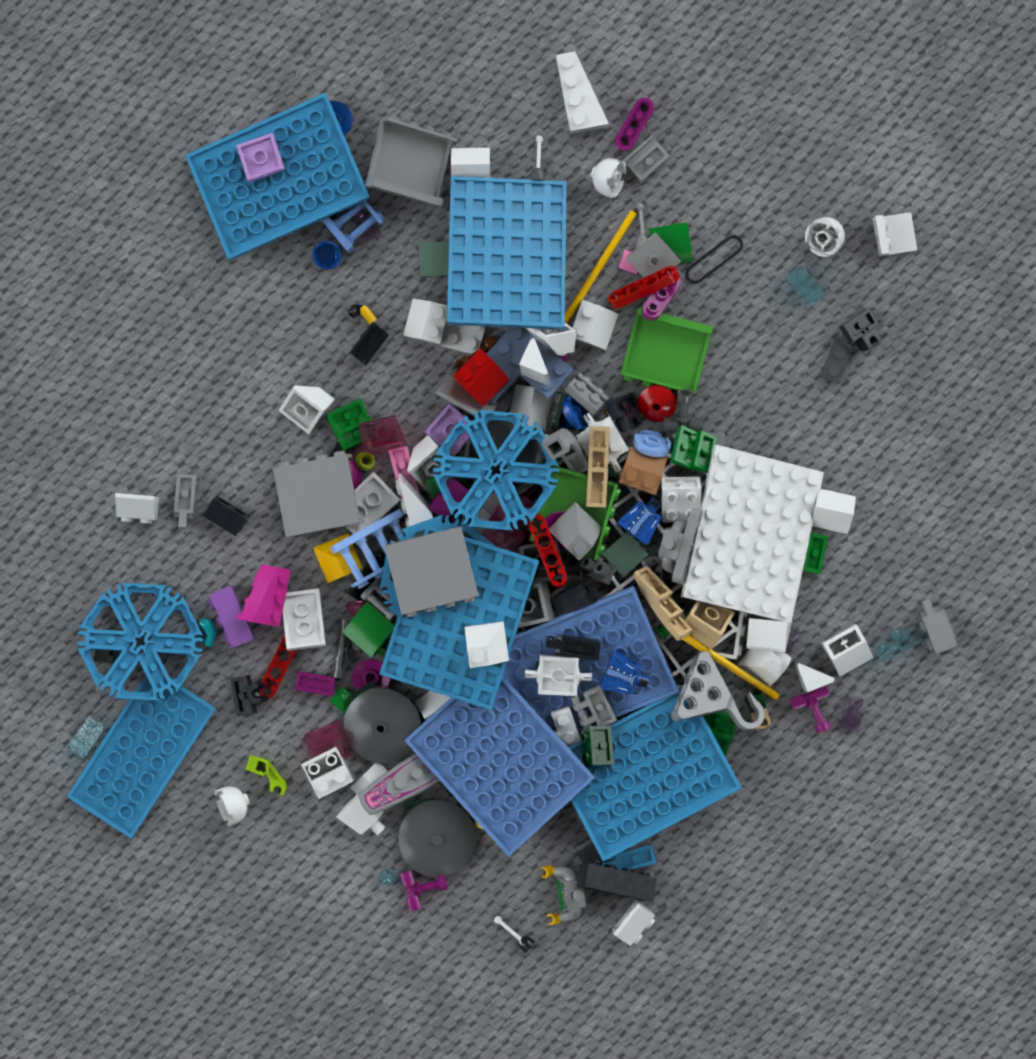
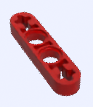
[608,266,680,309]
[528,515,568,588]
[260,634,297,699]

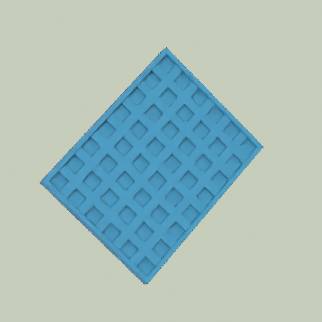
[447,176,567,330]
[379,525,539,710]

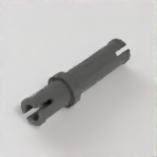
[332,620,351,679]

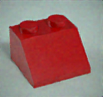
[453,349,510,407]

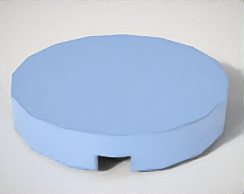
[632,430,671,457]

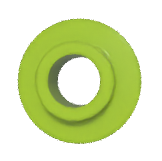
[356,451,375,471]

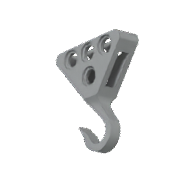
[671,651,765,730]

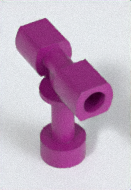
[790,685,831,734]
[400,870,448,911]

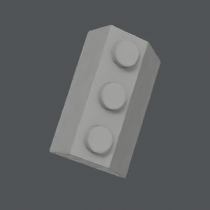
[436,374,498,418]

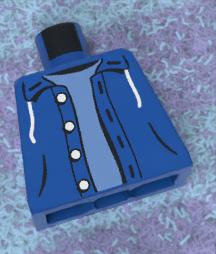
[617,497,662,545]
[600,649,649,694]

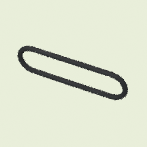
[686,235,743,283]

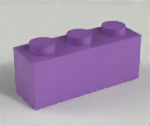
[208,585,256,648]

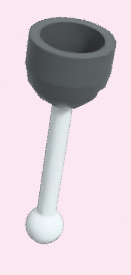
[530,135,546,180]

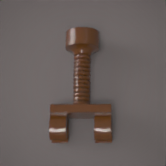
[452,335,497,370]

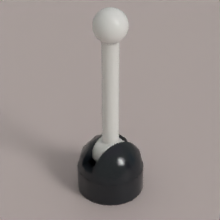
[494,916,536,953]

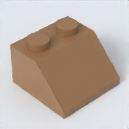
[618,446,667,496]

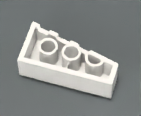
[556,51,609,134]

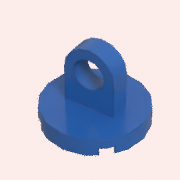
[554,395,592,431]

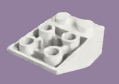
[395,473,433,537]

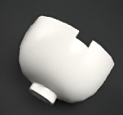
[591,158,626,198]
[805,217,845,257]
[215,786,250,826]

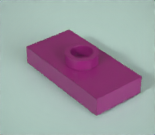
[295,671,337,697]

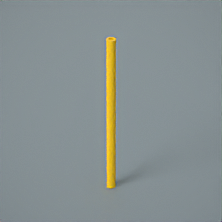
[565,210,637,324]
[682,635,780,700]

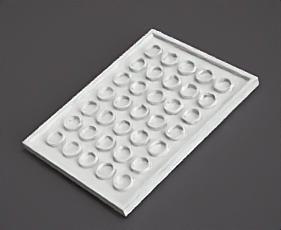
[681,445,824,623]

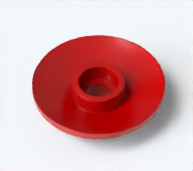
[638,385,677,422]

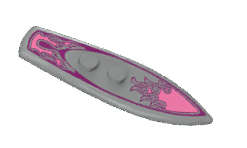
[358,753,440,815]

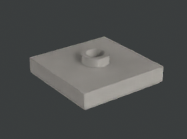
[626,232,681,285]

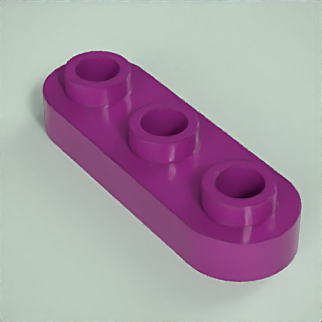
[615,98,654,151]
[642,278,681,321]

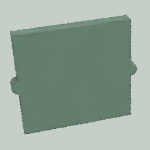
[419,240,449,278]
[602,531,648,578]

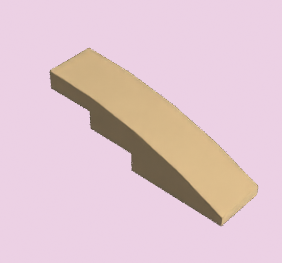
[586,426,610,507]
[633,566,693,641]

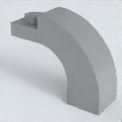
[542,428,588,473]

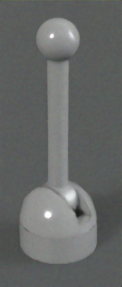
[636,203,649,248]

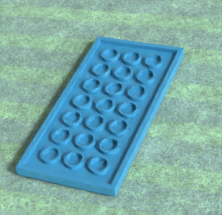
[67,675,216,839]

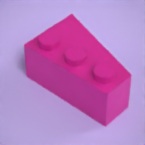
[236,564,291,627]

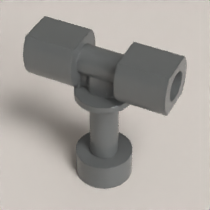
[663,389,703,432]

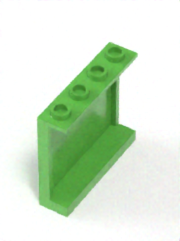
[620,307,713,395]
[529,466,621,560]

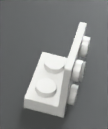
[873,212,917,257]
[661,477,701,522]

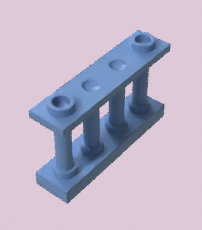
[321,201,385,254]

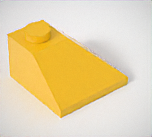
[313,533,363,583]

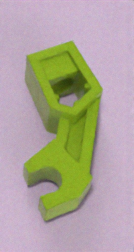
[246,755,287,796]

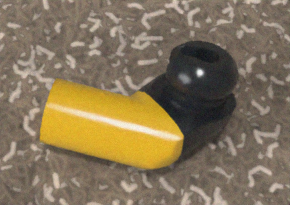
[348,304,377,325]

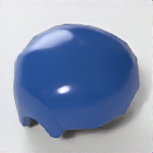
[312,241,342,270]

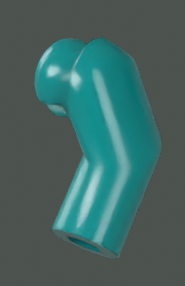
[199,618,217,647]

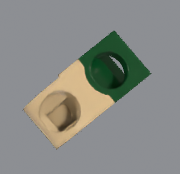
[744,691,771,731]

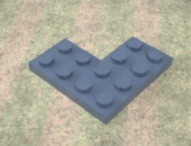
[487,327,574,405]

